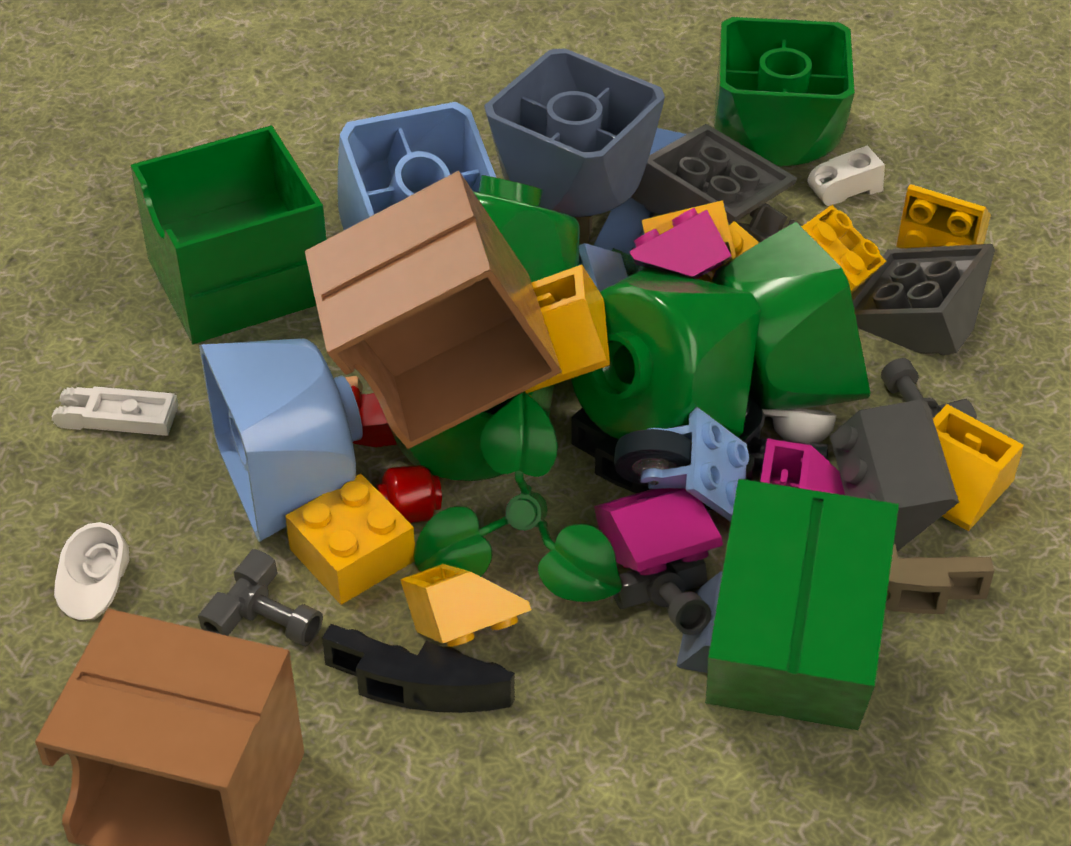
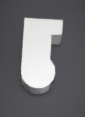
[808,145,885,206]

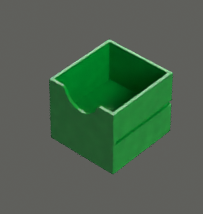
[130,125,327,345]
[705,478,899,730]

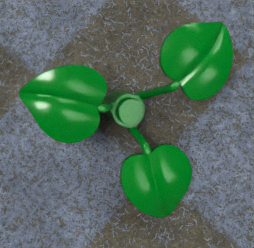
[414,393,623,602]

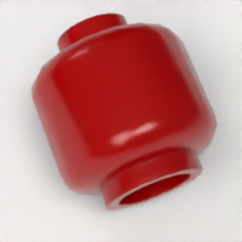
[375,465,442,524]

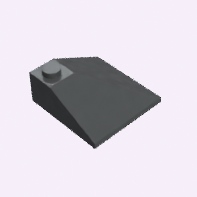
[631,124,797,223]
[852,244,995,355]

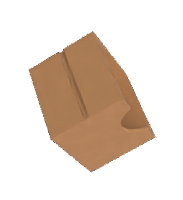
[305,170,562,449]
[35,608,304,846]

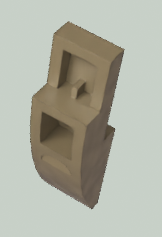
[885,544,995,614]

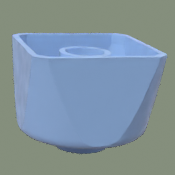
[338,102,496,230]
[199,339,363,542]

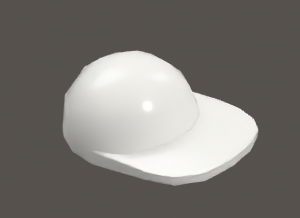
[762,409,836,445]
[54,522,129,621]

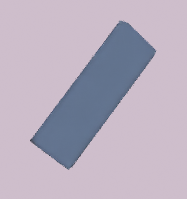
[677,571,723,673]

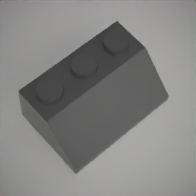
[830,399,959,552]

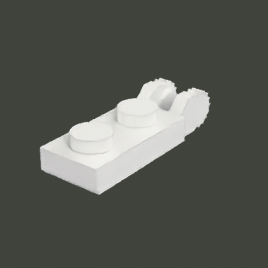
[52,386,179,436]

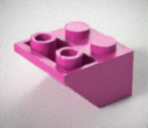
[629,208,732,279]
[760,439,845,495]
[594,488,723,575]

